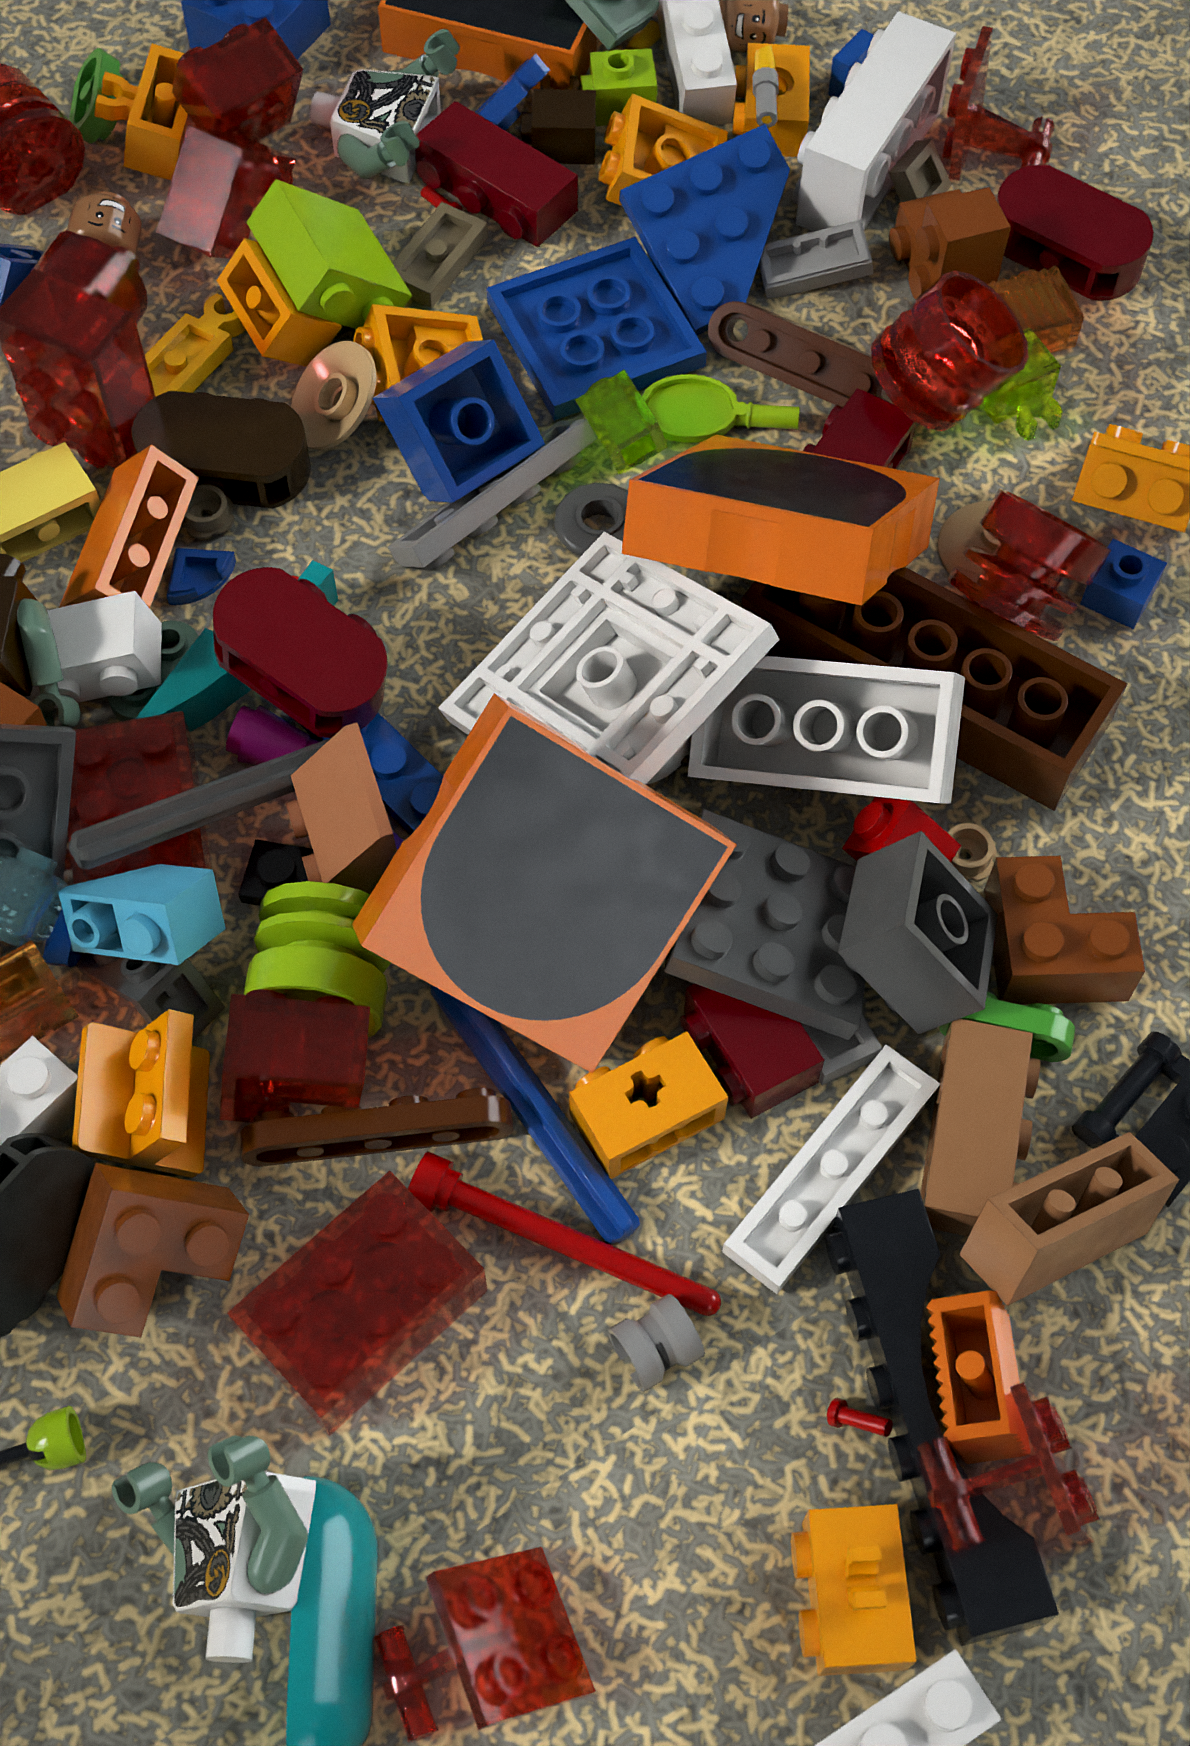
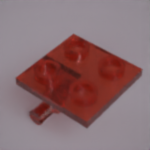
[943,26,1055,181]
[917,1382,1100,1551]
[373,1546,596,1743]

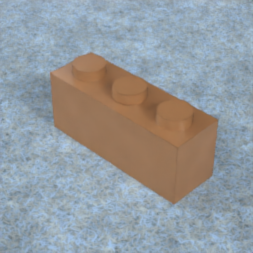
[920,1019,1040,1237]
[959,1132,1179,1306]

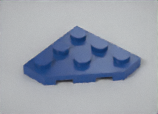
[619,124,790,335]

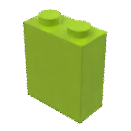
[246,179,413,329]

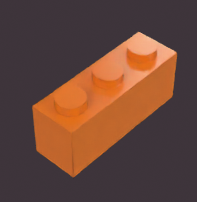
[59,444,199,608]

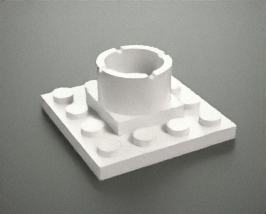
[438,532,779,785]

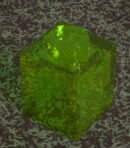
[575,369,668,474]

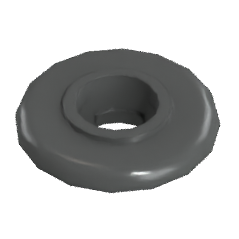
[554,482,628,556]

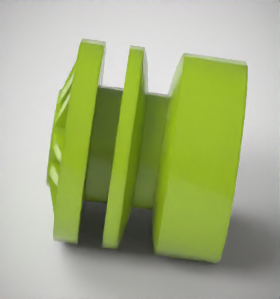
[242,881,391,1042]

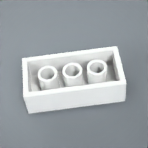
[792,11,956,232]
[688,656,965,804]

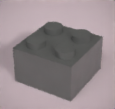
[838,831,998,1034]

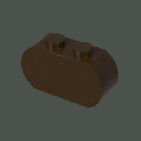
[132,391,311,509]

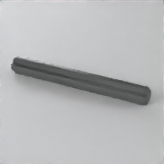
[68,738,331,869]

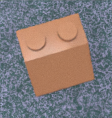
[285,722,397,894]

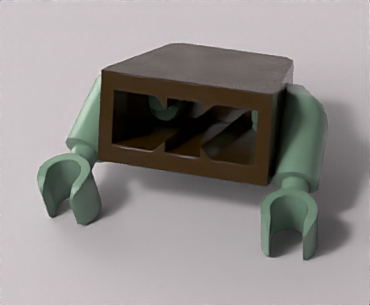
[0,554,81,727]

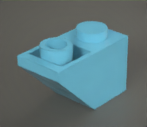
[58,864,226,965]

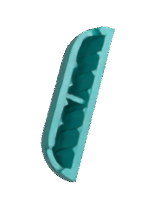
[286,1476,378,1746]

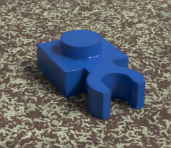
[475,54,550,131]

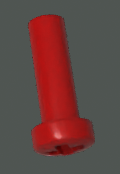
[421,185,463,211]
[827,1398,893,1437]

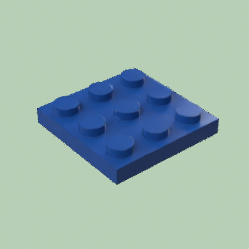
[486,237,707,421]

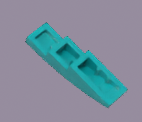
[135,560,338,753]

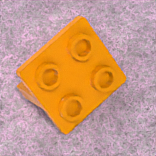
[1071,424,1190,533]
[72,1009,210,1177]

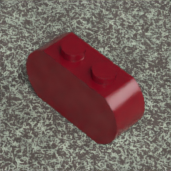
[997,165,1154,301]
[213,567,388,738]

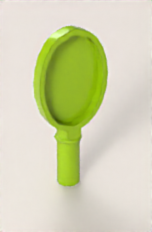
[640,374,800,443]

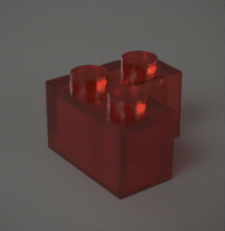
[172,17,304,147]
[156,125,296,259]
[219,989,370,1123]

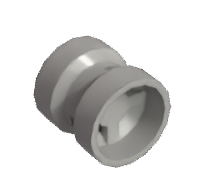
[608,1294,705,1392]

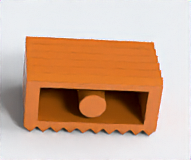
[926,1290,1031,1464]

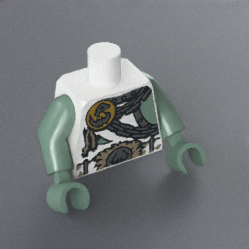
[310,29,460,183]
[112,1435,316,1663]

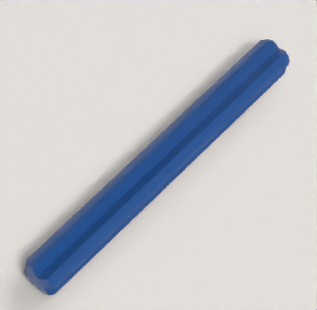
[430,985,640,1245]

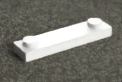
[722,1045,940,1294]

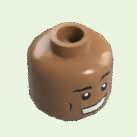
[719,0,788,52]
[65,191,141,278]

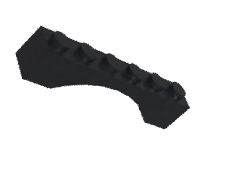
[825,1188,1059,1646]

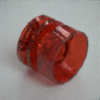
[0,64,85,216]
[871,270,1029,431]
[947,488,1112,641]

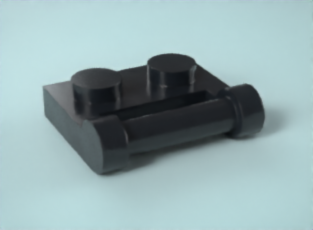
[1072,1032,1190,1208]

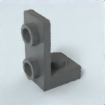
[75,953,226,1041]

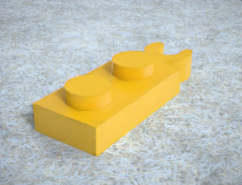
[118,293,246,408]

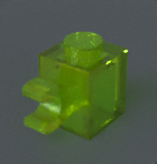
[965,327,1063,441]

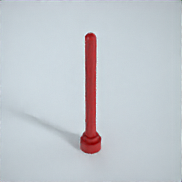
[405,1151,721,1316]

